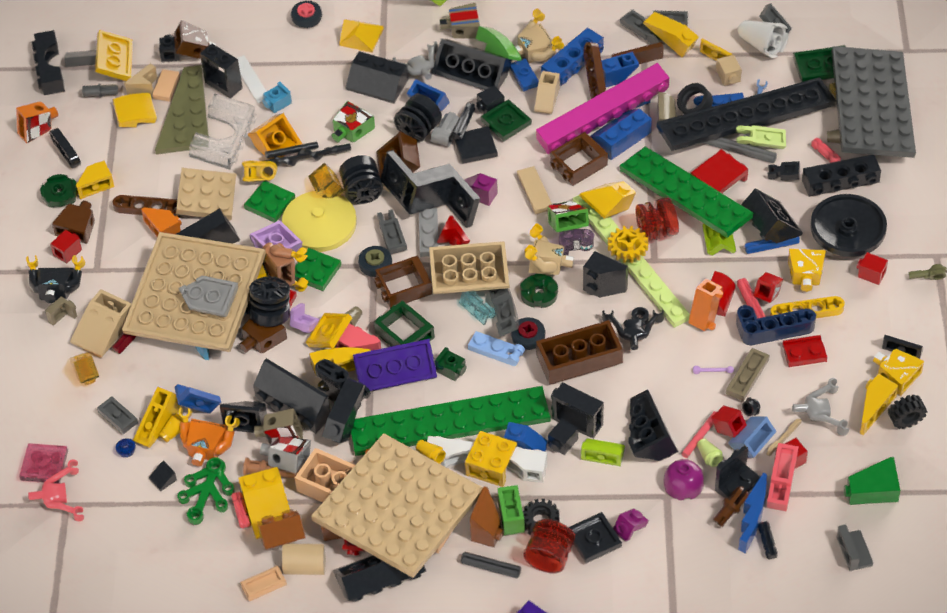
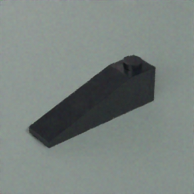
[628,389,678,461]

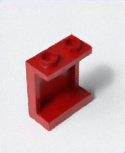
[691,149,748,194]

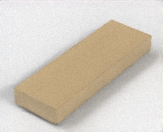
[517,166,552,214]

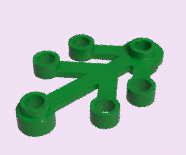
[177,457,235,525]

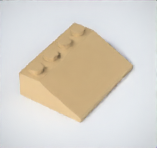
[429,241,510,294]

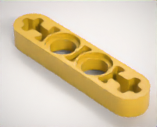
[770,296,845,318]

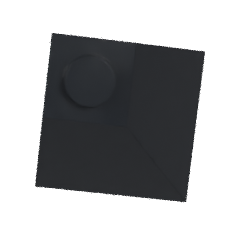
[220,401,267,433]

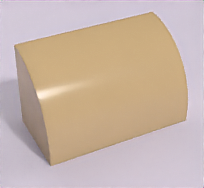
[282,544,326,575]

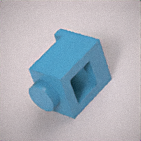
[262,82,292,113]

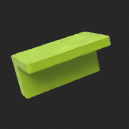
[702,223,736,256]
[581,438,625,467]

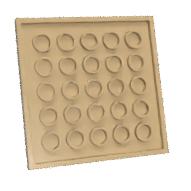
[122,232,266,352]
[311,433,483,578]

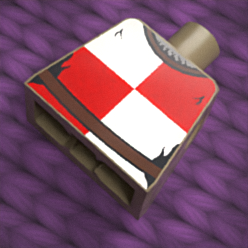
[254,409,304,444]

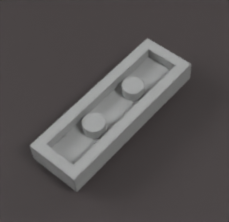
[419,208,439,257]

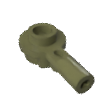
[908,264,947,280]

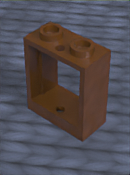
[550,132,608,186]
[374,255,433,308]

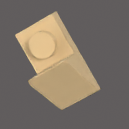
[124,63,158,96]

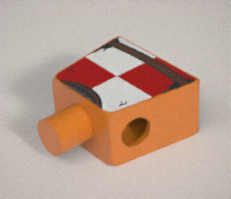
[16,101,59,143]

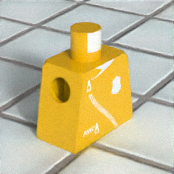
[788,249,826,292]
[873,349,924,396]

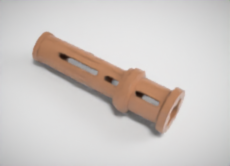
[243,457,300,479]

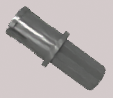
[82,83,119,98]

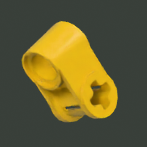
[242,161,278,182]

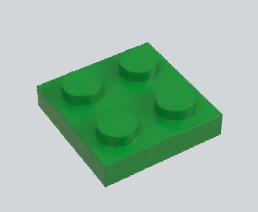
[244,180,295,223]
[295,248,342,291]

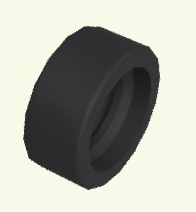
[677,83,713,114]

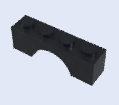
[31,30,65,95]

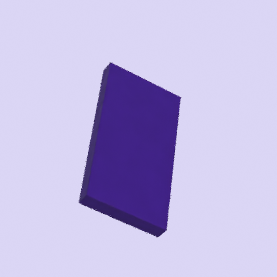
[353,339,437,391]

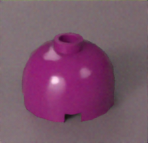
[664,459,704,500]

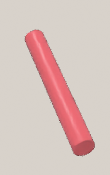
[681,411,716,458]

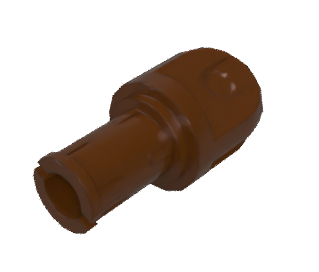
[712,486,749,527]

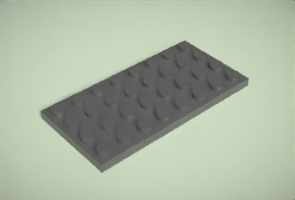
[831,46,916,158]

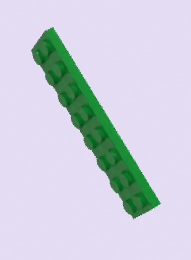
[620,146,753,238]

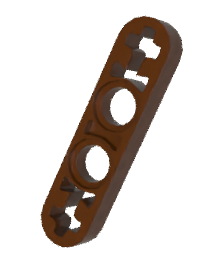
[583,42,606,99]
[113,195,182,217]

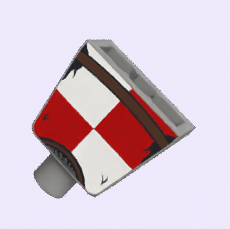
[260,437,311,473]

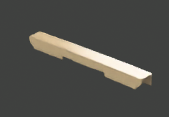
[766,419,802,457]

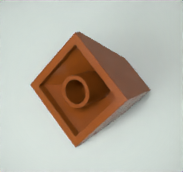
[470,486,503,548]

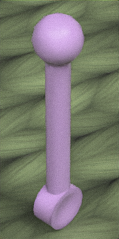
[693,366,734,374]

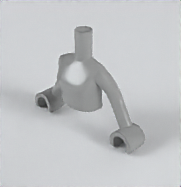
[392,41,438,80]
[792,378,849,436]

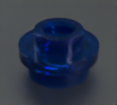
[116,438,136,458]

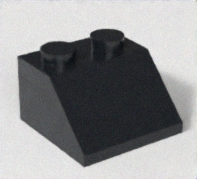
[583,251,628,298]

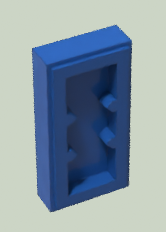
[510,58,539,92]

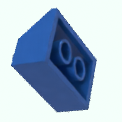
[590,108,652,160]

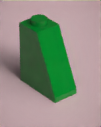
[844,457,901,505]

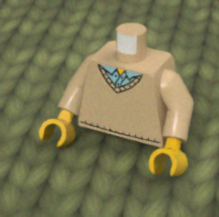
[515,8,564,63]
[525,223,574,275]

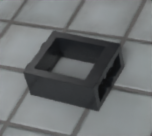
[200,43,243,99]
[551,382,604,439]

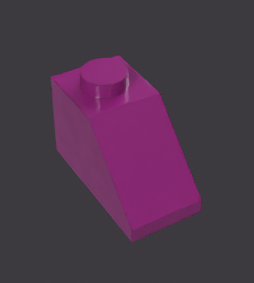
[465,173,498,206]

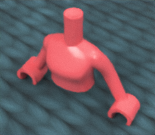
[28,459,84,522]

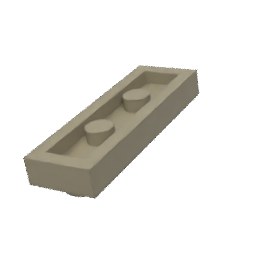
[726,348,770,402]

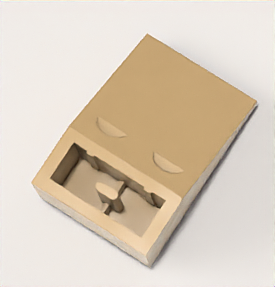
[70,289,132,358]

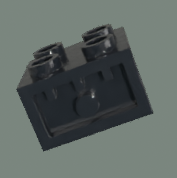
[715,445,760,498]

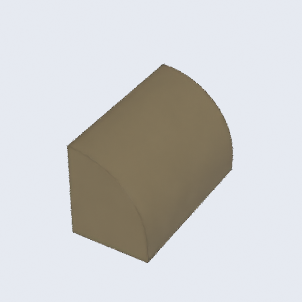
[657,92,676,134]

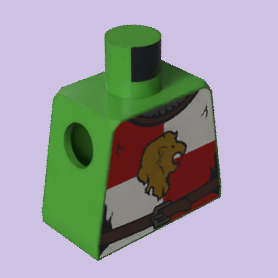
[332,101,375,142]
[547,201,589,233]

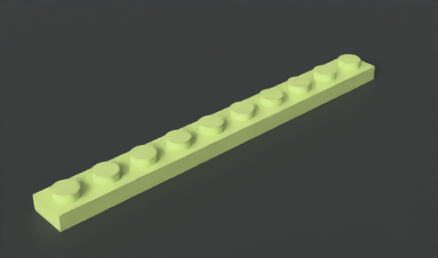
[573,195,690,328]

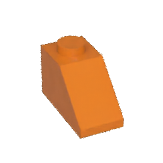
[141,207,182,237]

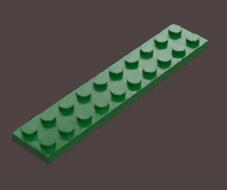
[351,386,551,456]

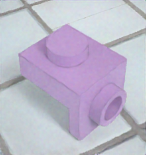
[290,303,320,333]

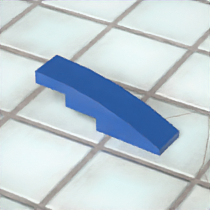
[738,472,767,554]

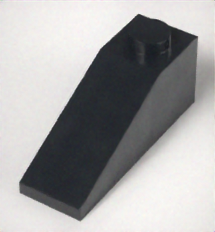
[322,378,365,443]

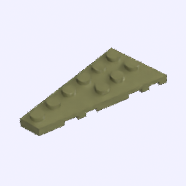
[155,65,210,155]

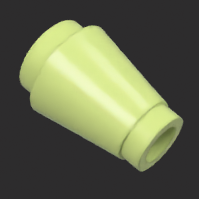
[697,438,723,467]

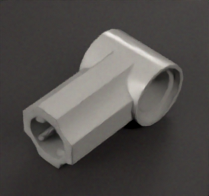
[431,112,459,147]

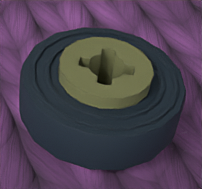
[358,246,392,277]

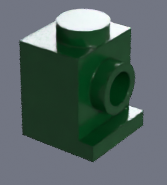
[435,347,467,381]

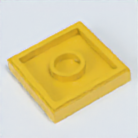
[306,313,352,348]

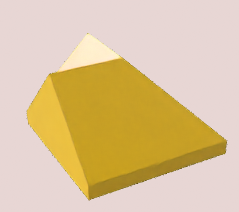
[339,19,384,53]

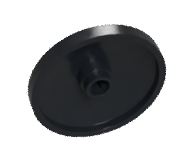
[810,194,887,257]

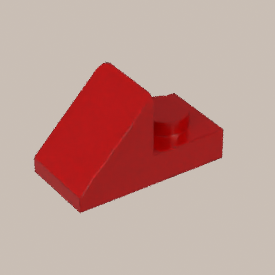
[437,215,470,245]

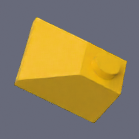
[579,181,636,219]

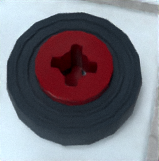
[511,317,546,350]

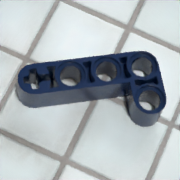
[736,305,816,346]

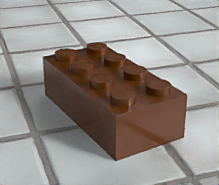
[536,320,623,385]

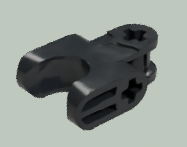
[315,359,371,409]

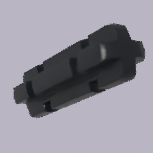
[758,521,778,560]

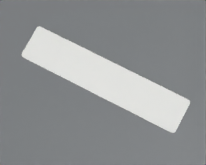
[237,55,267,103]

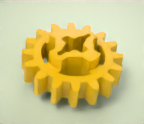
[608,226,649,263]

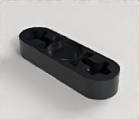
[49,127,81,168]

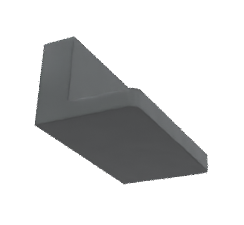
[837,524,873,571]

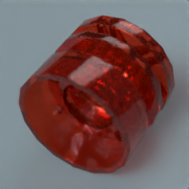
[635,197,679,242]
[523,519,575,574]

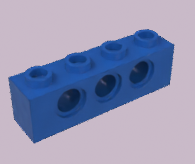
[541,27,604,86]

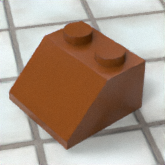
[257,509,305,549]

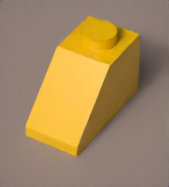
[76,160,114,199]

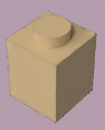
[716,55,742,86]

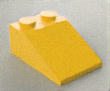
[238,467,290,539]

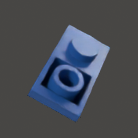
[601,52,639,88]

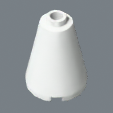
[738,20,788,58]

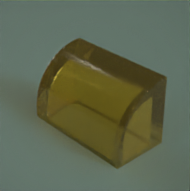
[308,162,344,198]

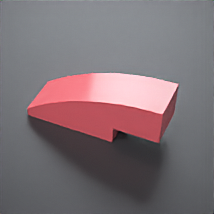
[767,443,798,512]

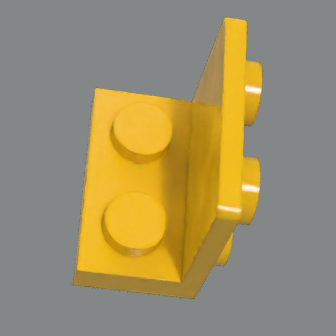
[465,431,517,487]

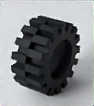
[888,394,928,429]
[523,499,560,538]

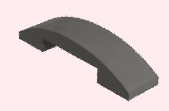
[489,288,519,337]

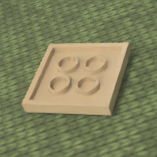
[176,167,236,220]

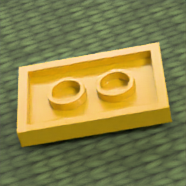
[95,30,132,81]

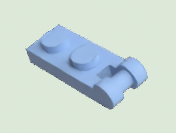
[468,331,525,366]

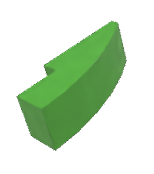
[476,26,521,61]

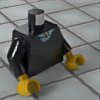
[26,255,86,304]

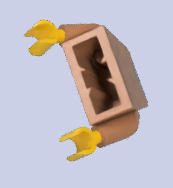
[263,242,308,292]

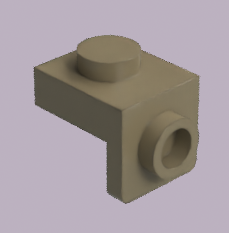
[45,296,77,326]

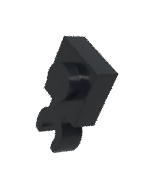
[767,161,800,181]

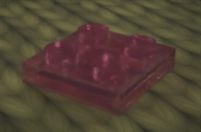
[19,443,68,484]

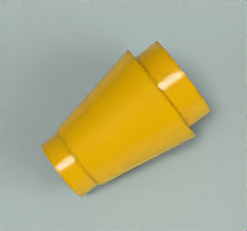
[159,413,182,443]
[416,440,446,464]

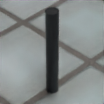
[265,141,318,159]

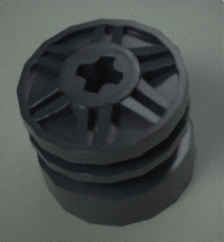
[394,94,442,143]
[339,155,383,204]
[249,276,290,327]

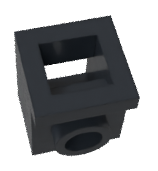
[159,34,179,62]

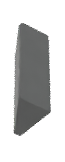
[64,50,96,67]

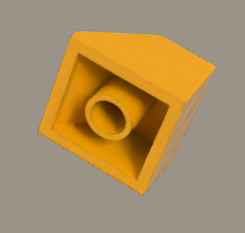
[248,113,302,159]

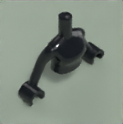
[602,310,664,350]

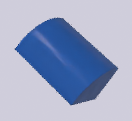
[406,79,450,111]

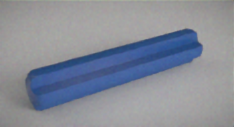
[745,237,800,254]

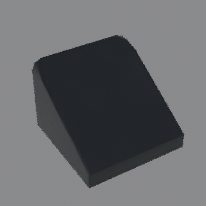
[149,461,177,491]

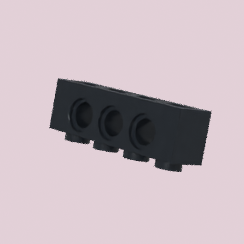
[802,155,881,196]

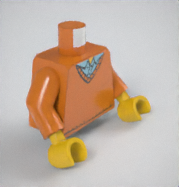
[178,407,240,467]

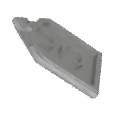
[178,276,238,317]

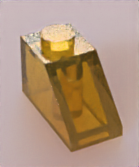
[69,352,99,385]

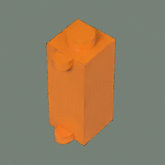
[688,279,723,331]

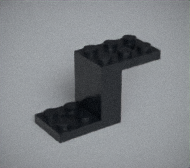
[381,150,480,228]

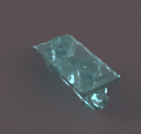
[459,291,496,325]

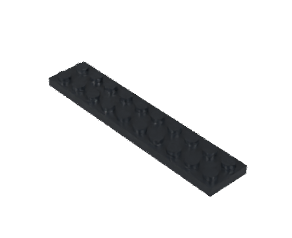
[656,77,836,151]

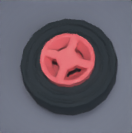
[291,0,322,28]

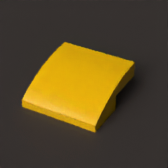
[112,93,157,127]

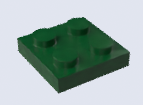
[481,99,532,141]

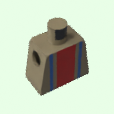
[439,3,480,39]

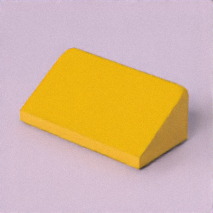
[700,38,733,61]

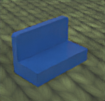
[175,384,221,414]

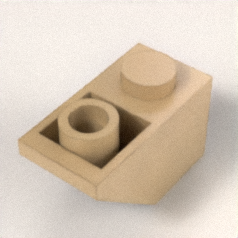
[534,71,560,114]

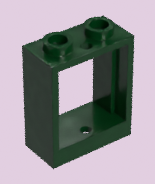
[374,300,435,347]

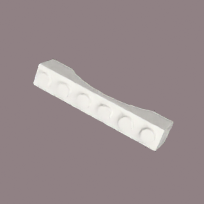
[427,436,547,483]

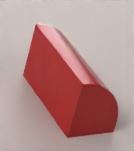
[711,271,736,317]

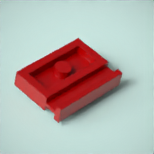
[782,335,828,367]

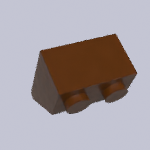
[376,131,420,178]

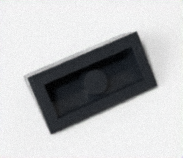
[882,335,924,359]

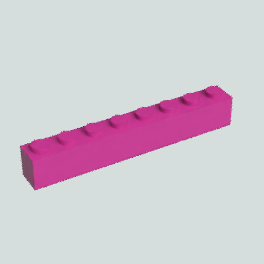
[536,63,670,154]

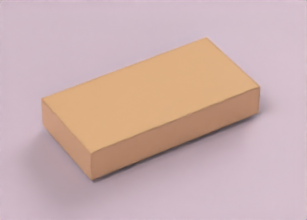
[152,69,180,101]
[240,565,287,602]

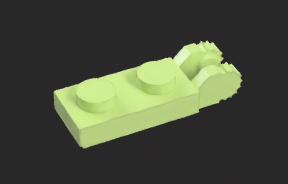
[736,125,786,149]

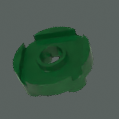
[40,174,78,208]
[520,273,558,308]

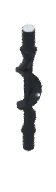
[262,143,351,166]

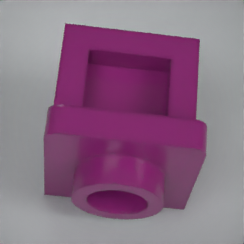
[613,508,649,541]

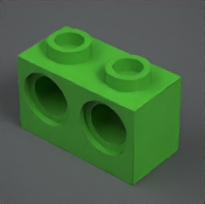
[497,485,525,535]

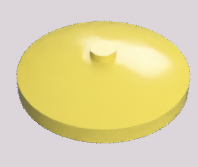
[282,190,357,252]

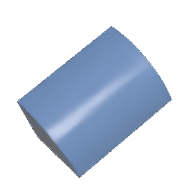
[728,416,777,458]

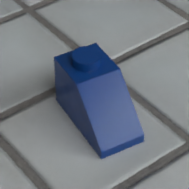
[504,422,548,452]

